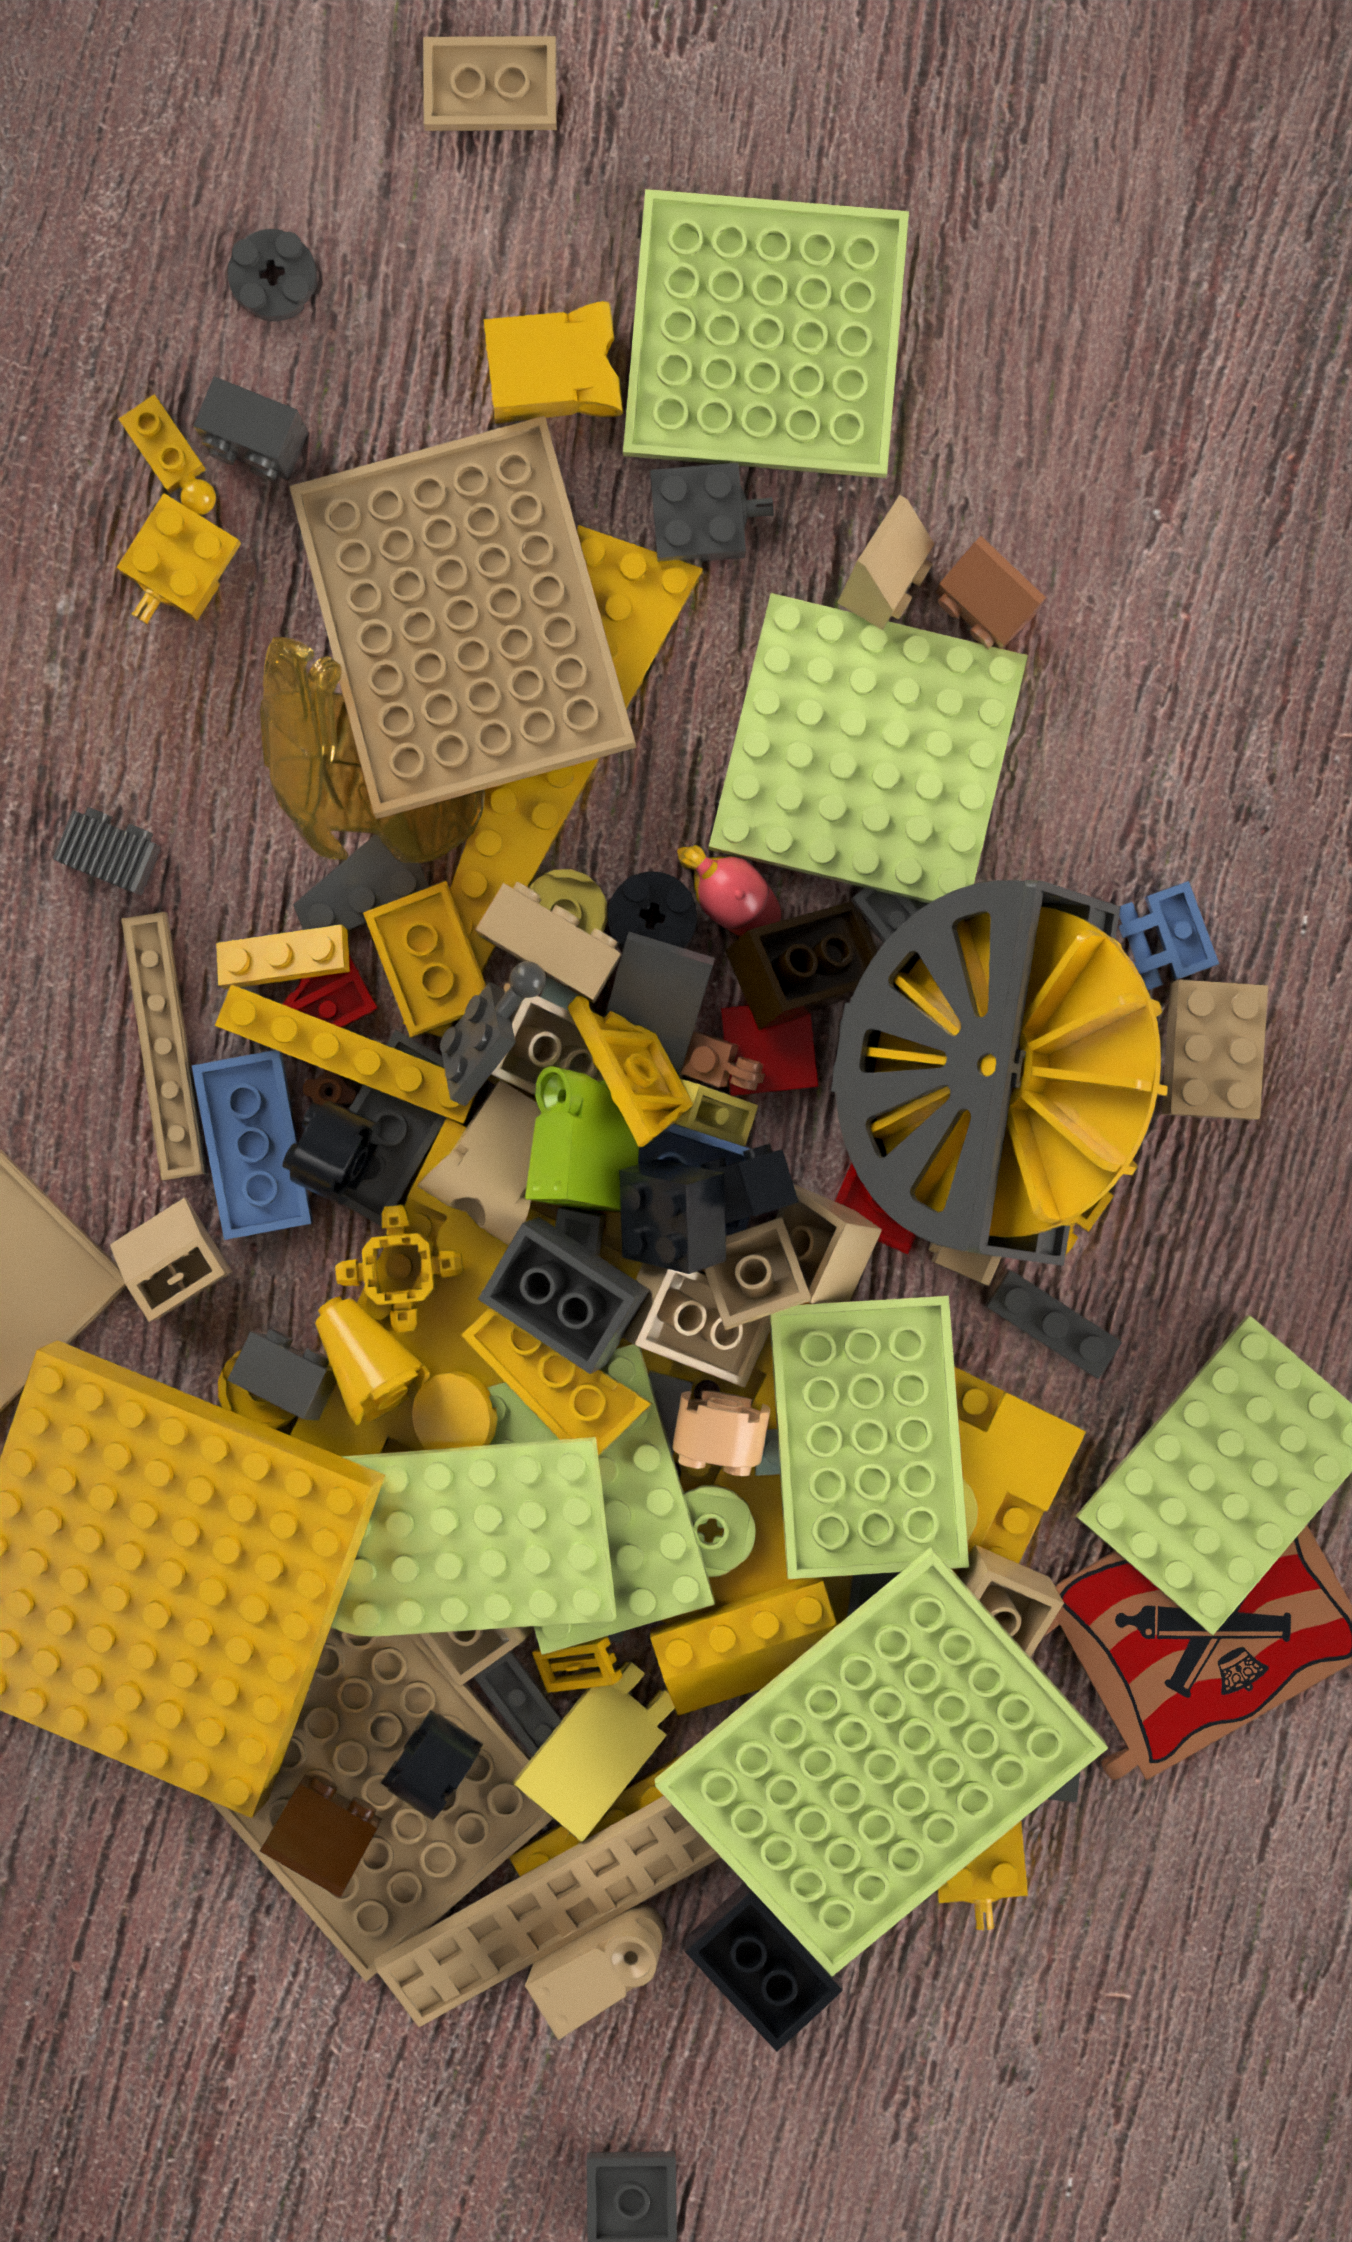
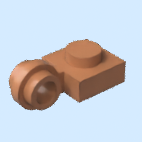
[681,1031,765,1090]

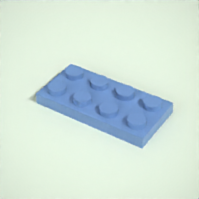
[192,1050,313,1240]

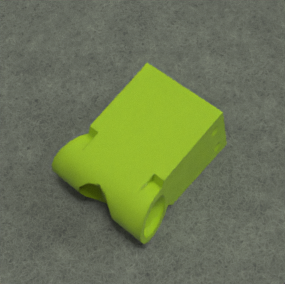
[525,1066,639,1212]

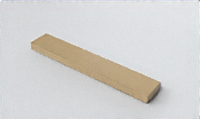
[121,912,207,1180]

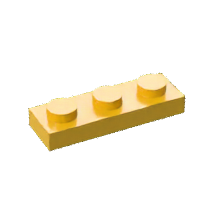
[216,925,350,989]

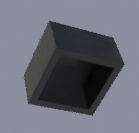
[619,1159,726,1274]

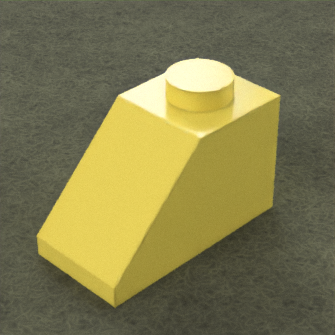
[673,1079,758,1147]

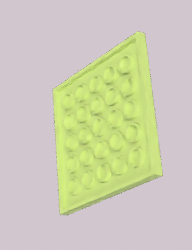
[623,189,909,478]
[708,593,1028,903]

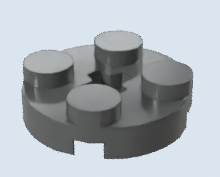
[228,229,318,321]

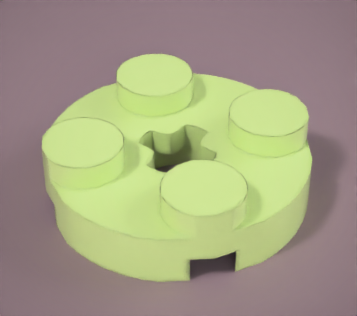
[684,1485,756,1577]

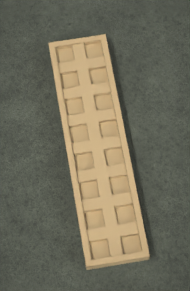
[374,1796,721,2027]

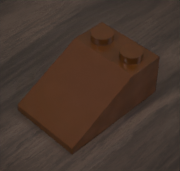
[260,1774,382,1898]

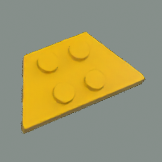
[567,996,693,1147]

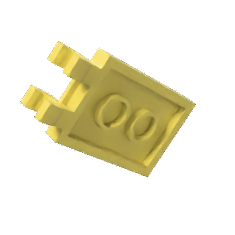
[512,1661,675,1842]

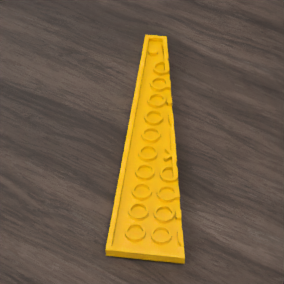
[402,525,703,1038]

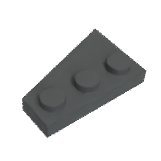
[293,814,429,932]

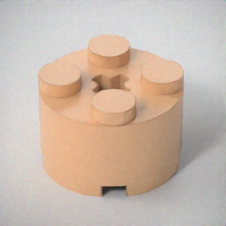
[672,1391,770,1476]

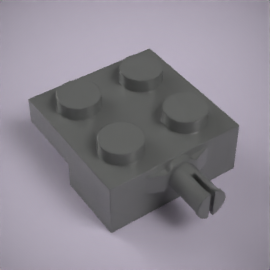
[650,463,774,562]

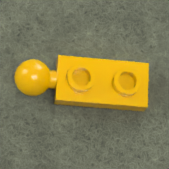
[118,394,216,515]

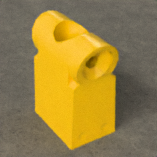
[483,301,623,424]

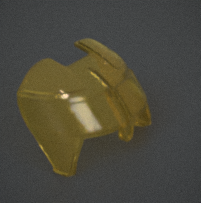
[260,637,485,863]

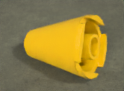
[315,1296,430,1425]

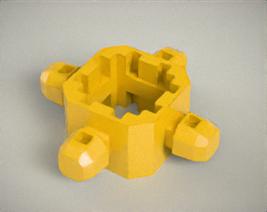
[335,1205,463,1332]

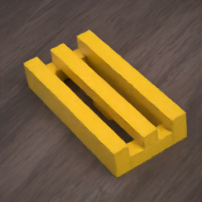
[532,1636,623,1693]

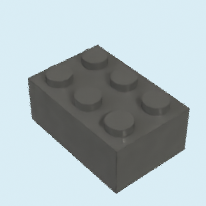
[478,1217,651,1374]

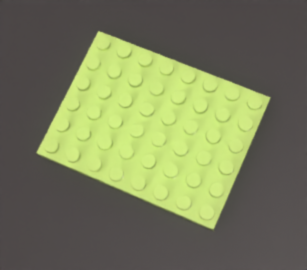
[654,1547,1108,1976]

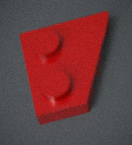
[283,953,379,1028]

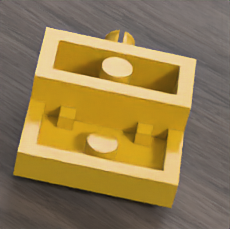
[116,493,241,625]
[936,1821,1028,1931]

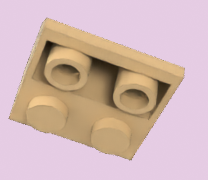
[110,1197,233,1322]

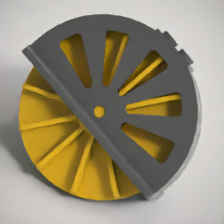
[831,880,1168,1266]

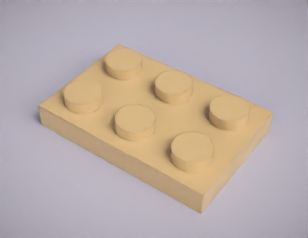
[423,36,557,131]

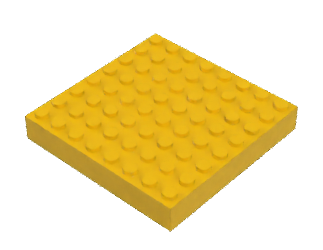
[0,1340,385,1818]

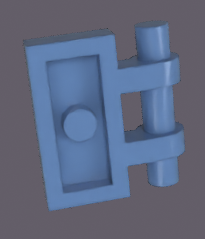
[1118,881,1219,990]

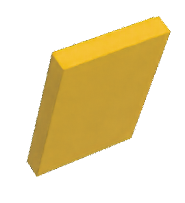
[363,881,486,1038]

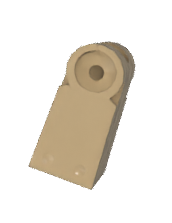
[418,1079,541,1246]
[525,1904,665,2040]

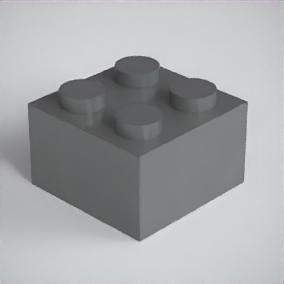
[193,376,308,481]

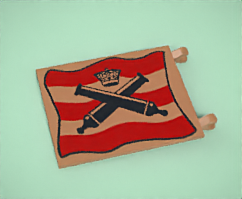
[1044,1525,1352,1781]

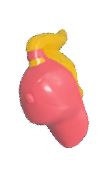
[677,845,781,937]

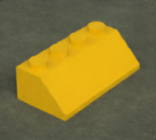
[650,1577,837,1716]

